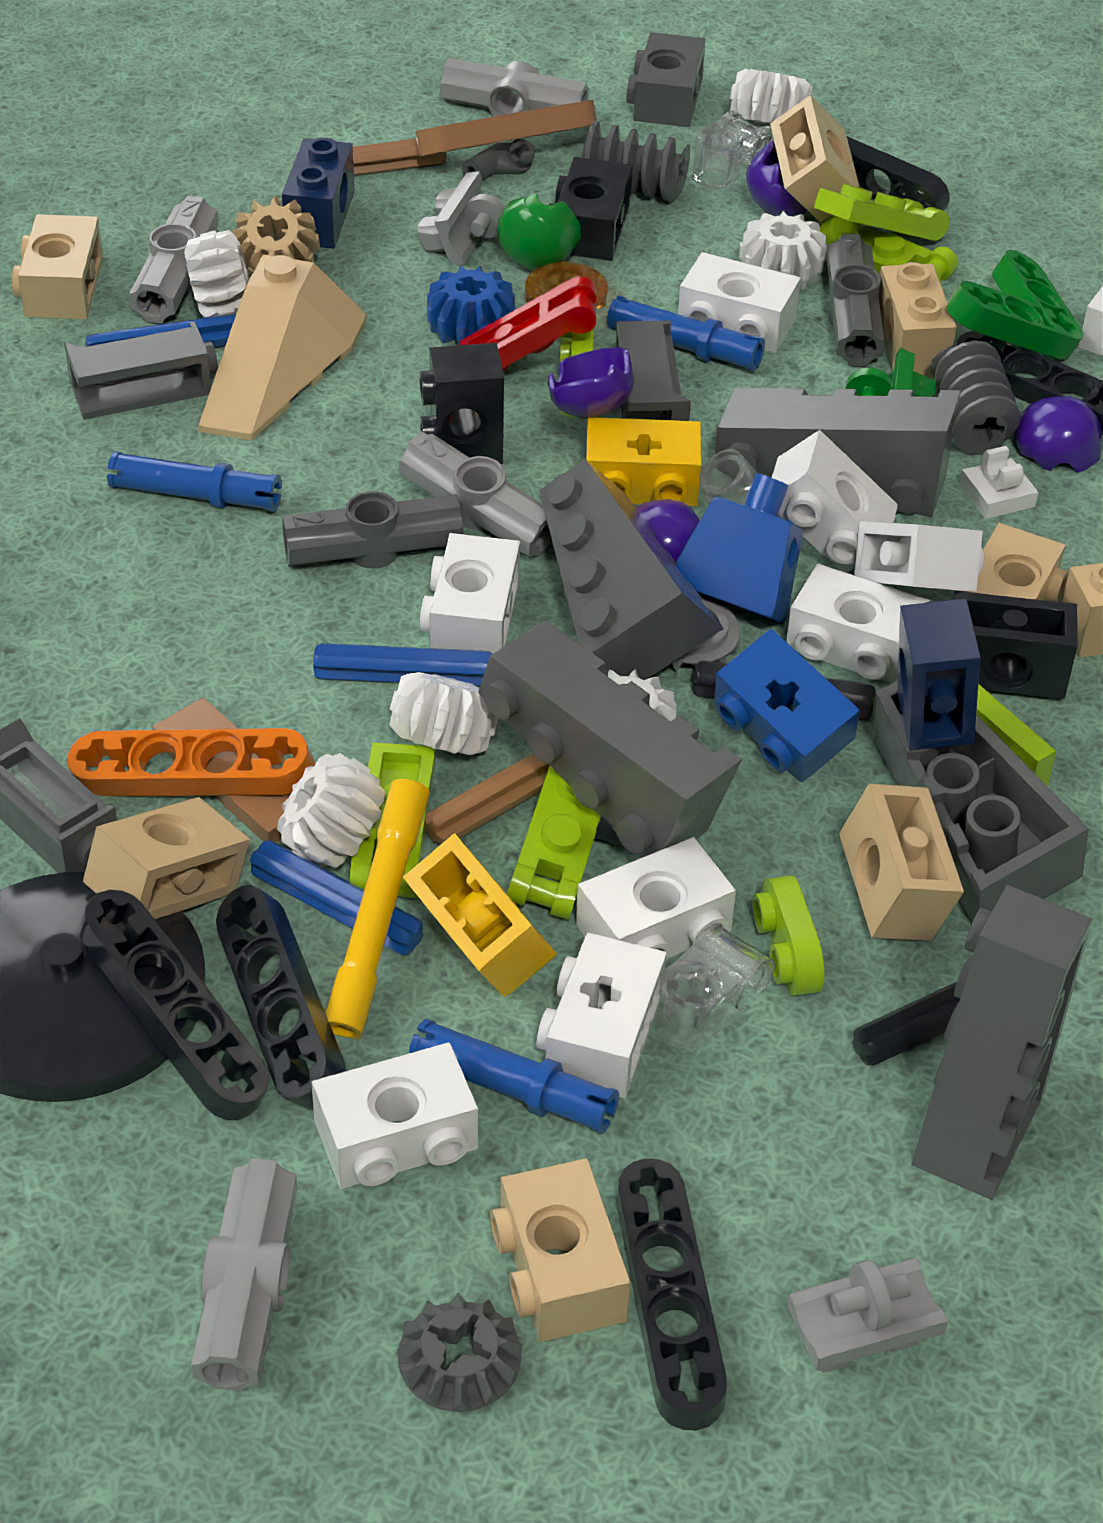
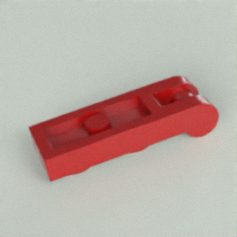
[459,276,597,372]

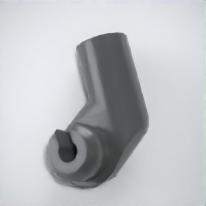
[462,139,535,179]

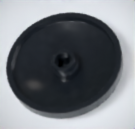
[0,872,206,1102]

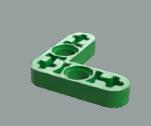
[946,250,1084,360]

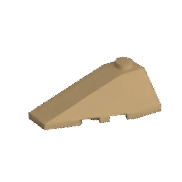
[198,254,367,441]

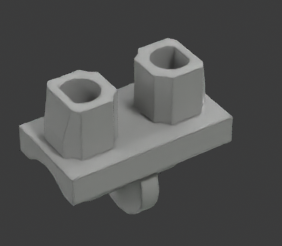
[417,171,505,265]
[787,1258,948,1373]

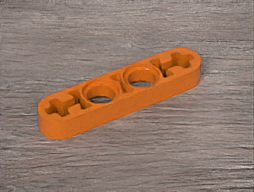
[67,728,315,796]

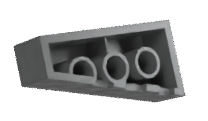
[714,388,961,518]
[539,459,724,680]
[478,620,742,858]
[874,680,1089,925]
[911,885,1092,1200]

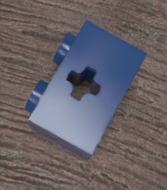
[715,628,860,783]

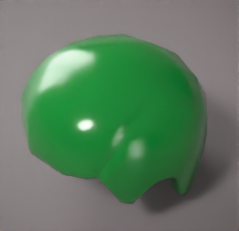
[498,193,581,272]

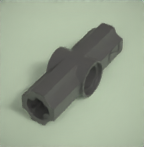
[826,234,884,366]
[281,491,464,568]

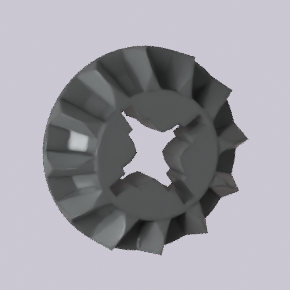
[398,1293,522,1412]

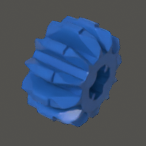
[427,266,516,343]

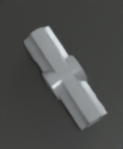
[441,58,589,116]
[129,195,219,324]
[399,432,553,558]
[191,1159,298,1391]

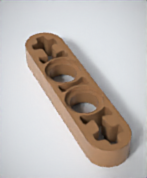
[415,100,597,156]

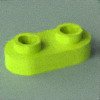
[752,875,824,996]

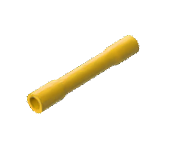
[325,779,430,1039]

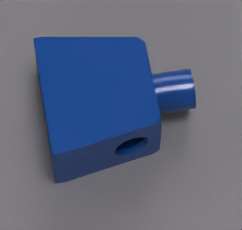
[676,473,803,624]

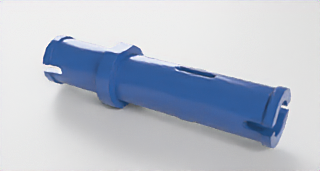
[607,295,765,371]
[107,451,282,512]
[409,1019,619,1134]

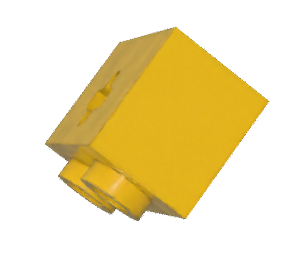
[586,417,701,506]
[403,833,557,997]

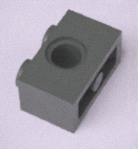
[626,32,706,128]

